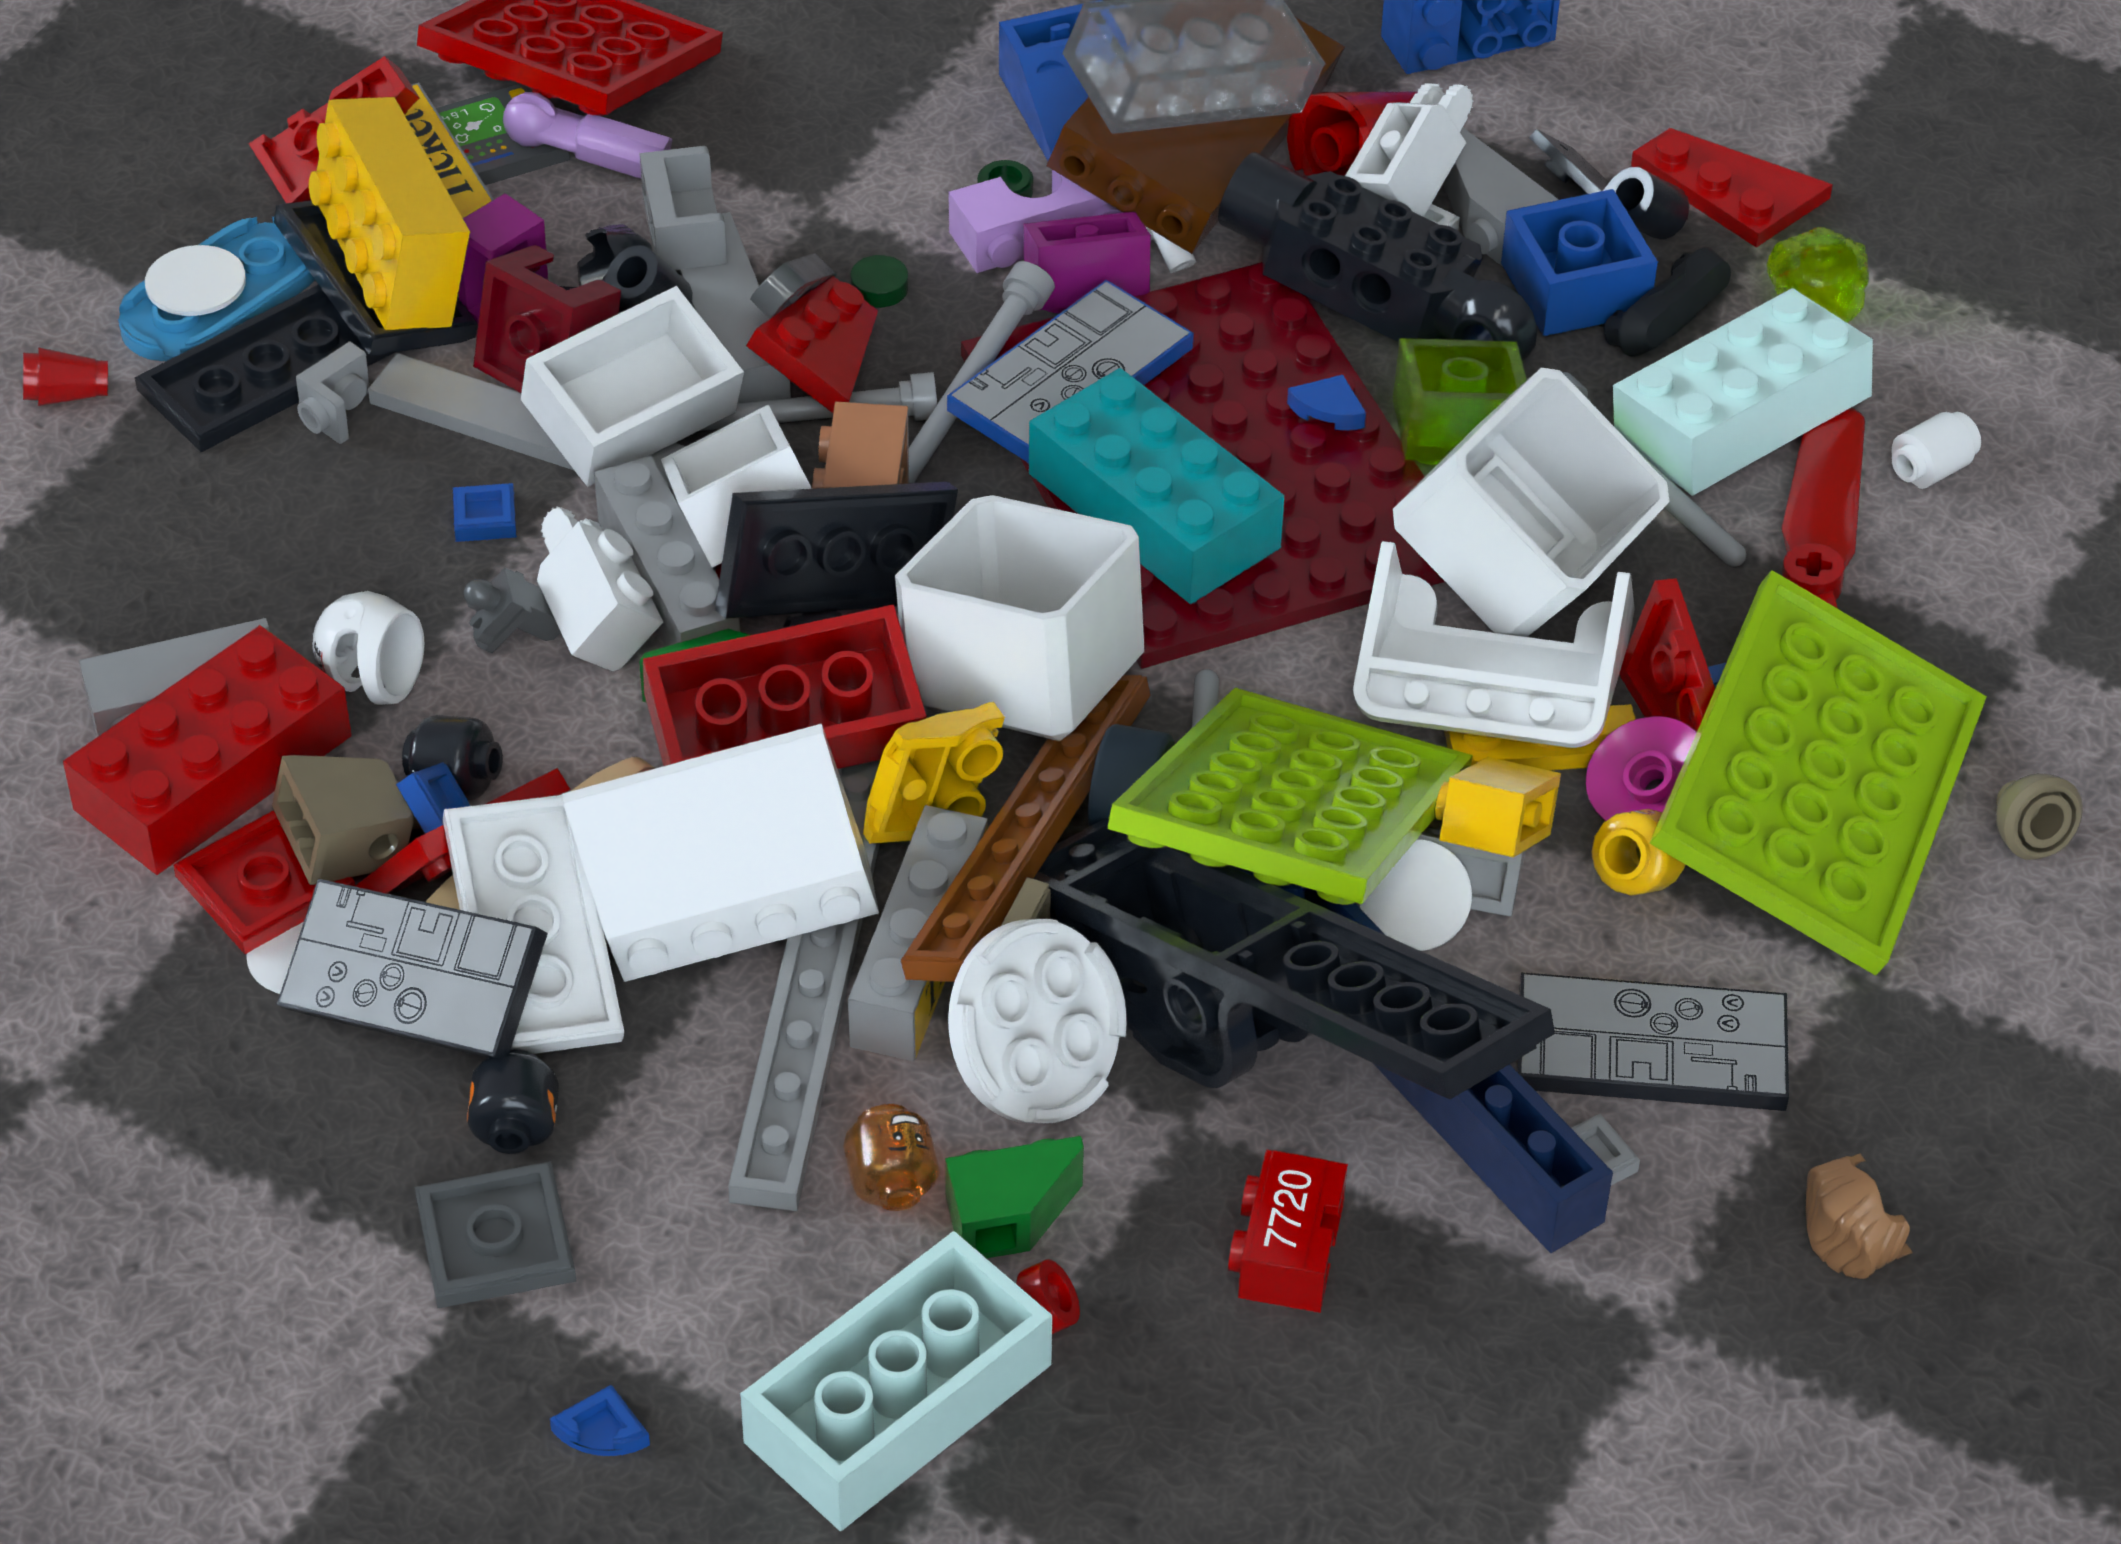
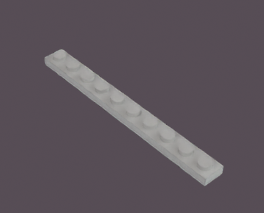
[728,760,880,1211]

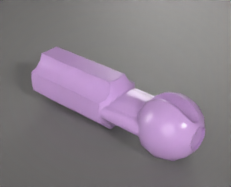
[503,92,672,178]

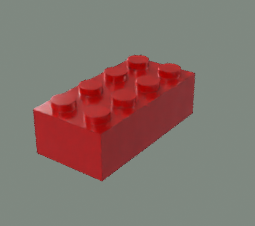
[643,604,927,769]
[63,625,352,875]

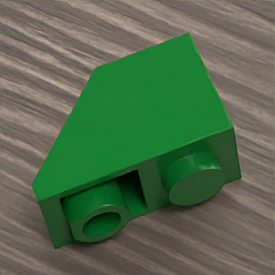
[945,1136,1084,1259]

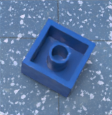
[1501,189,1658,336]

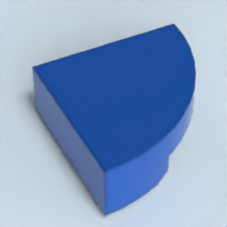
[1287,375,1366,430]
[550,1385,650,1456]

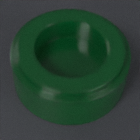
[977,160,1033,198]
[851,255,908,308]

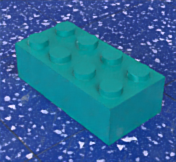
[1029,368,1285,605]

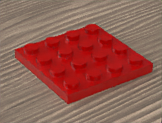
[417,0,723,116]

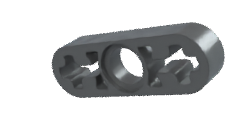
[750,253,836,319]

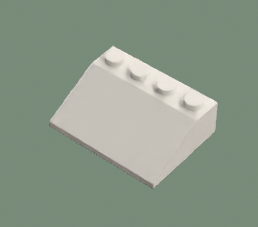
[562,724,879,982]

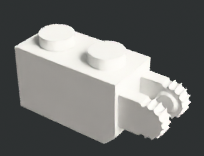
[1345,83,1474,217]
[537,506,663,671]

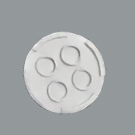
[948,919,1127,1123]

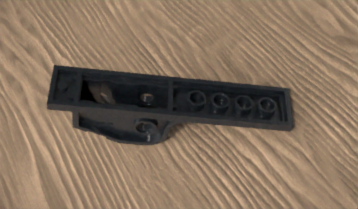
[1033,817,1555,1100]

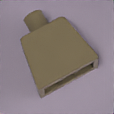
[272,755,422,885]

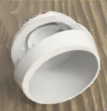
[312,591,425,705]

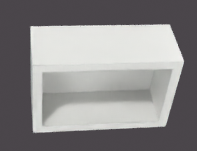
[521,286,744,487]
[661,404,812,568]

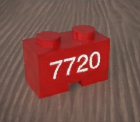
[1228,1150,1348,1313]

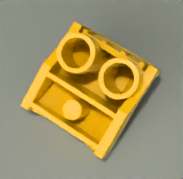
[863,702,1005,844]

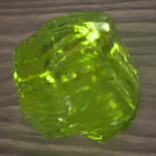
[1767,227,1869,323]

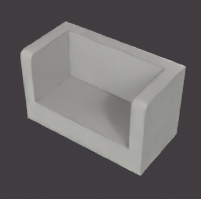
[639,146,727,270]

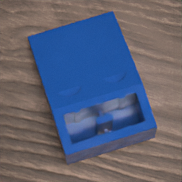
[999,0,1128,161]
[1381,0,1560,75]

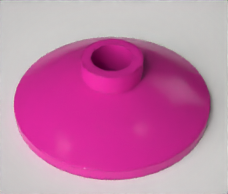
[1586,716,1697,821]

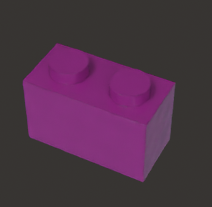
[1024,211,1151,313]

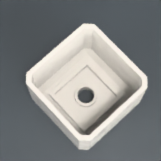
[1393,368,1670,637]
[895,495,1144,741]

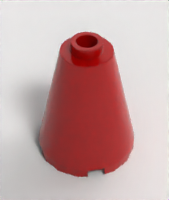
[1287,92,1418,176]

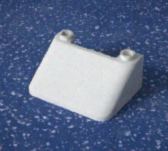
[1353,541,1635,748]

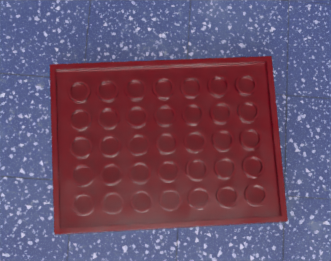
[961,262,1445,669]

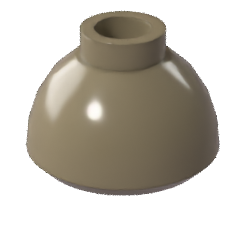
[1996,773,2083,860]

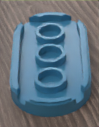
[118,217,315,361]

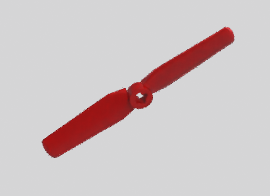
[1781,407,1865,609]

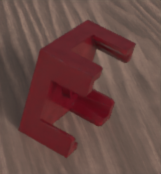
[473,245,621,393]

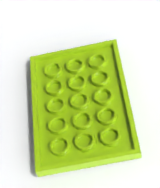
[1650,570,1987,976]
[1107,688,1473,905]

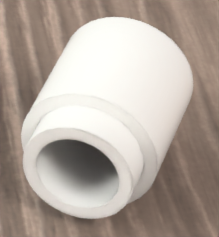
[1892,412,1981,489]

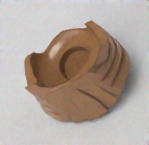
[1806,1154,1913,1279]

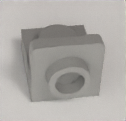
[296,342,370,444]

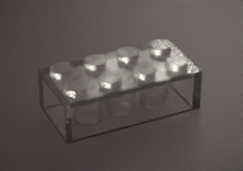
[1062,0,1325,134]

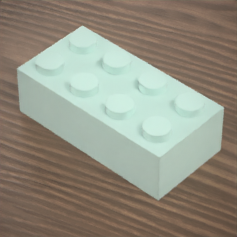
[1613,288,1873,496]
[740,1231,1052,1532]

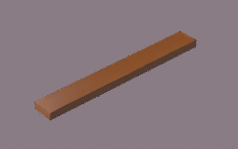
[901,675,1151,982]

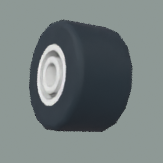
[1088,724,1175,827]

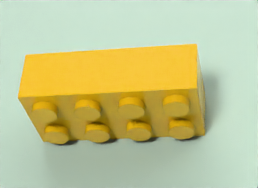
[309,97,470,330]

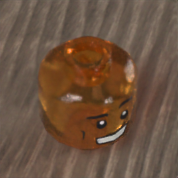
[843,1104,940,1211]

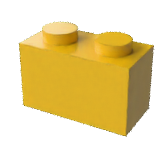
[1435,757,1561,858]

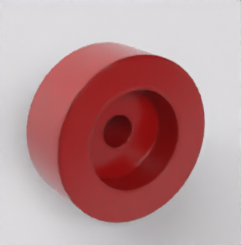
[1016,1259,1080,1334]

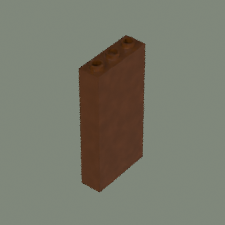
[1046,0,1345,254]

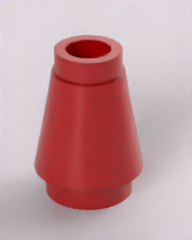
[23,347,108,406]

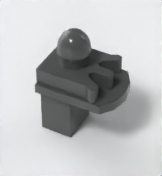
[464,567,561,653]

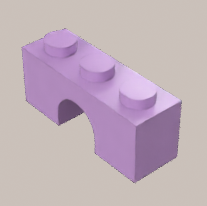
[949,170,1123,273]

